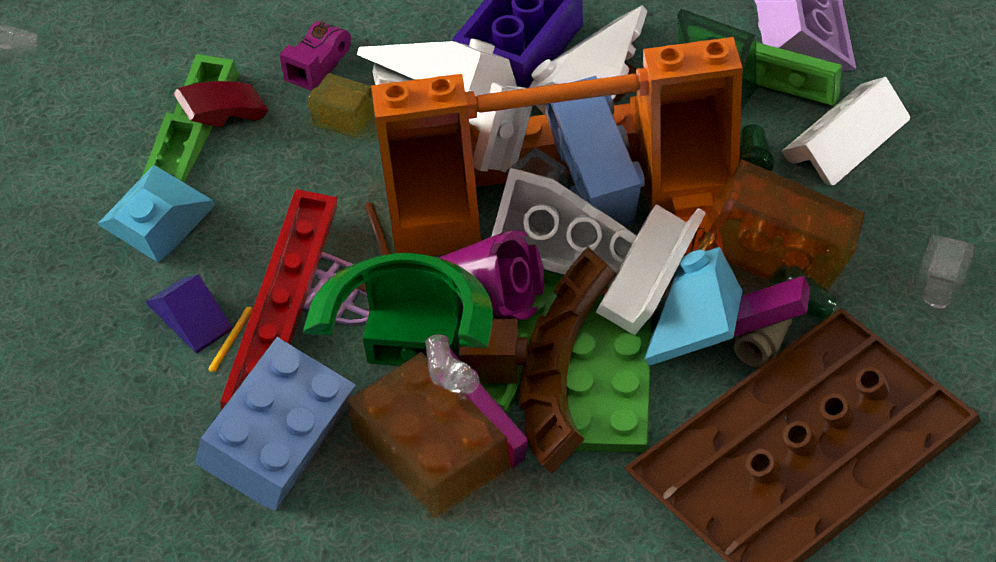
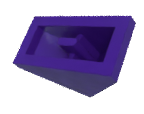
[146,274,232,354]

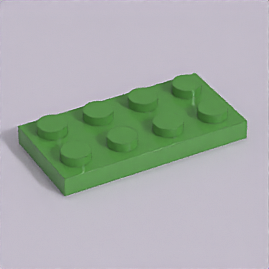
[567,295,653,453]

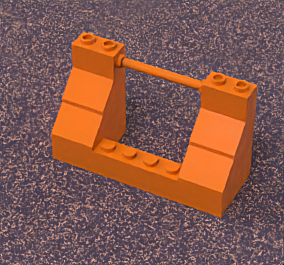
[371,37,743,256]

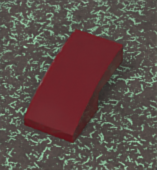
[174,81,269,128]

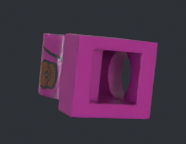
[279,21,351,92]

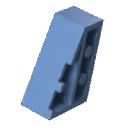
[545,75,645,226]

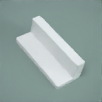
[782,77,910,186]
[596,204,706,335]

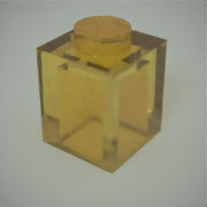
[308,73,375,139]

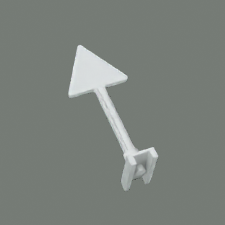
[372,63,532,174]

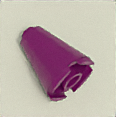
[439,230,544,320]

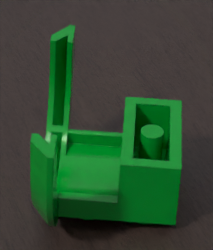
[303,253,493,369]

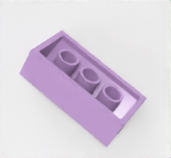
[754,0,856,71]

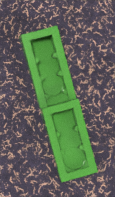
[142,54,240,182]

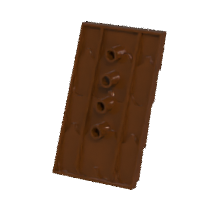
[624,308,981,562]

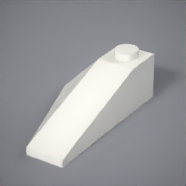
[529,5,647,115]
[357,38,517,96]
[491,167,637,287]

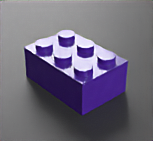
[452,0,583,88]

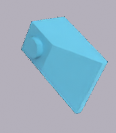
[98,165,215,263]
[645,247,742,366]

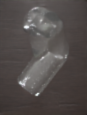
[426,335,479,394]

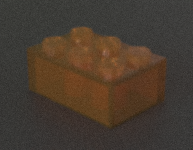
[697,159,865,299]
[346,352,510,518]

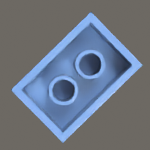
[195,337,356,511]

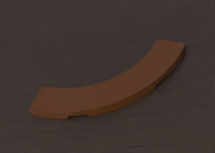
[520,247,617,474]

